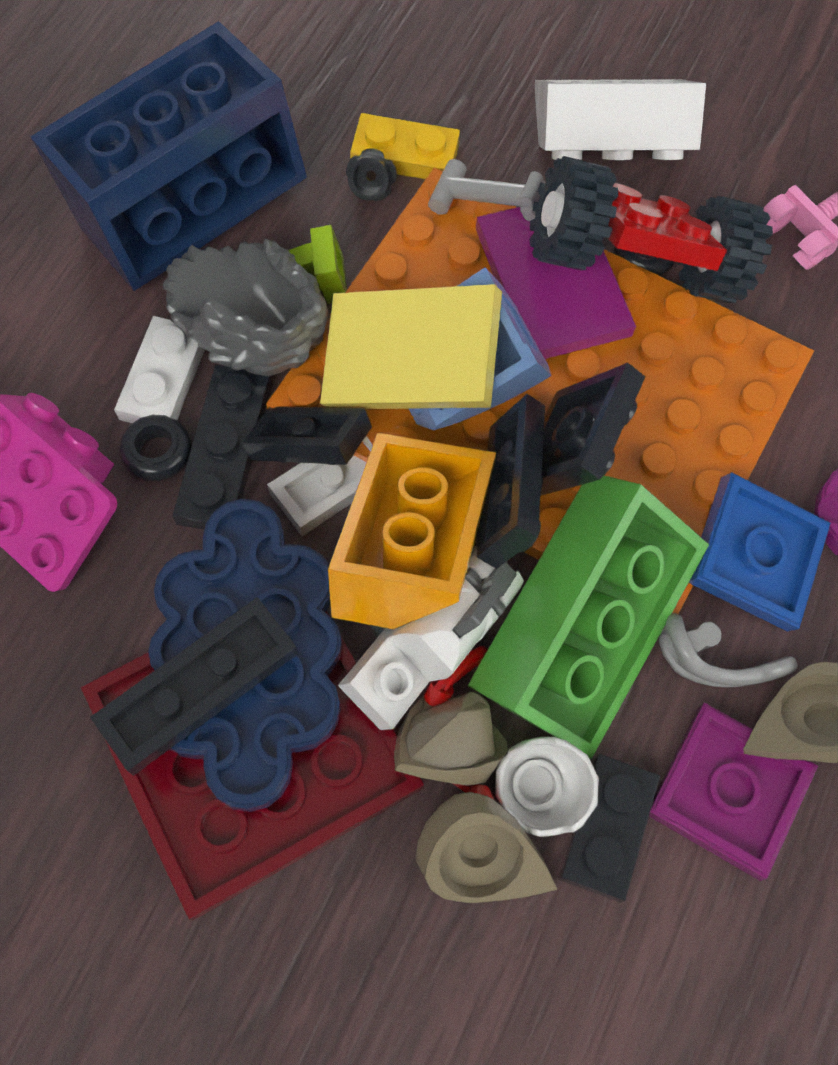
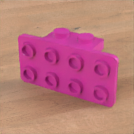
[0,393,117,592]

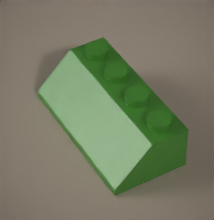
[468,475,709,759]

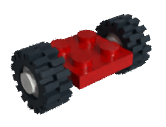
[529,156,773,304]

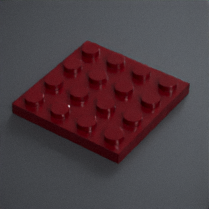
[80,610,424,920]

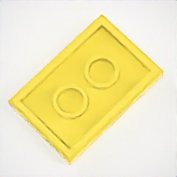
[320,284,502,409]

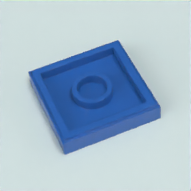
[689,472,831,631]

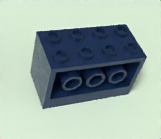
[30,21,307,291]

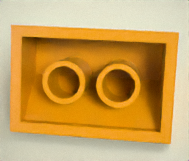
[328,433,496,629]

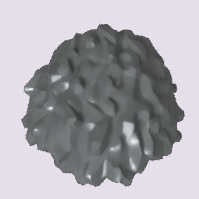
[163,239,330,377]

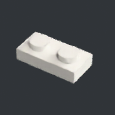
[114,316,205,423]
[267,435,373,536]

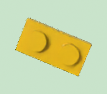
[350,113,460,179]

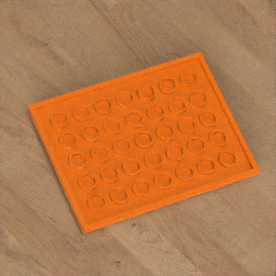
[266,167,814,614]

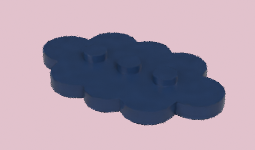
[148,499,342,812]

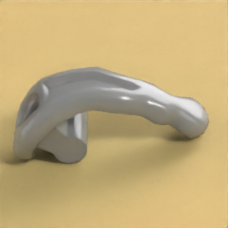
[658,613,798,688]

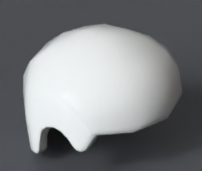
[495,736,599,837]

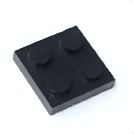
[540,362,645,496]

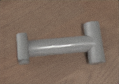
[428,159,545,221]

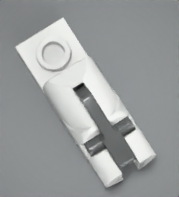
[338,545,524,730]

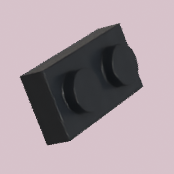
[242,407,372,465]
[559,754,660,903]

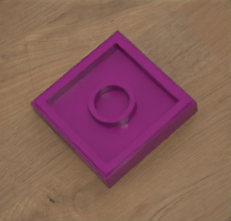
[649,703,818,881]

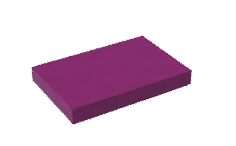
[475,207,636,359]

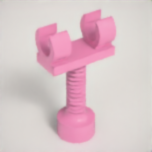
[763,185,838,270]

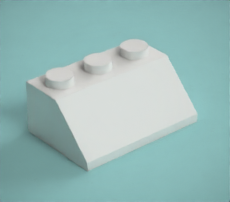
[535,79,706,160]

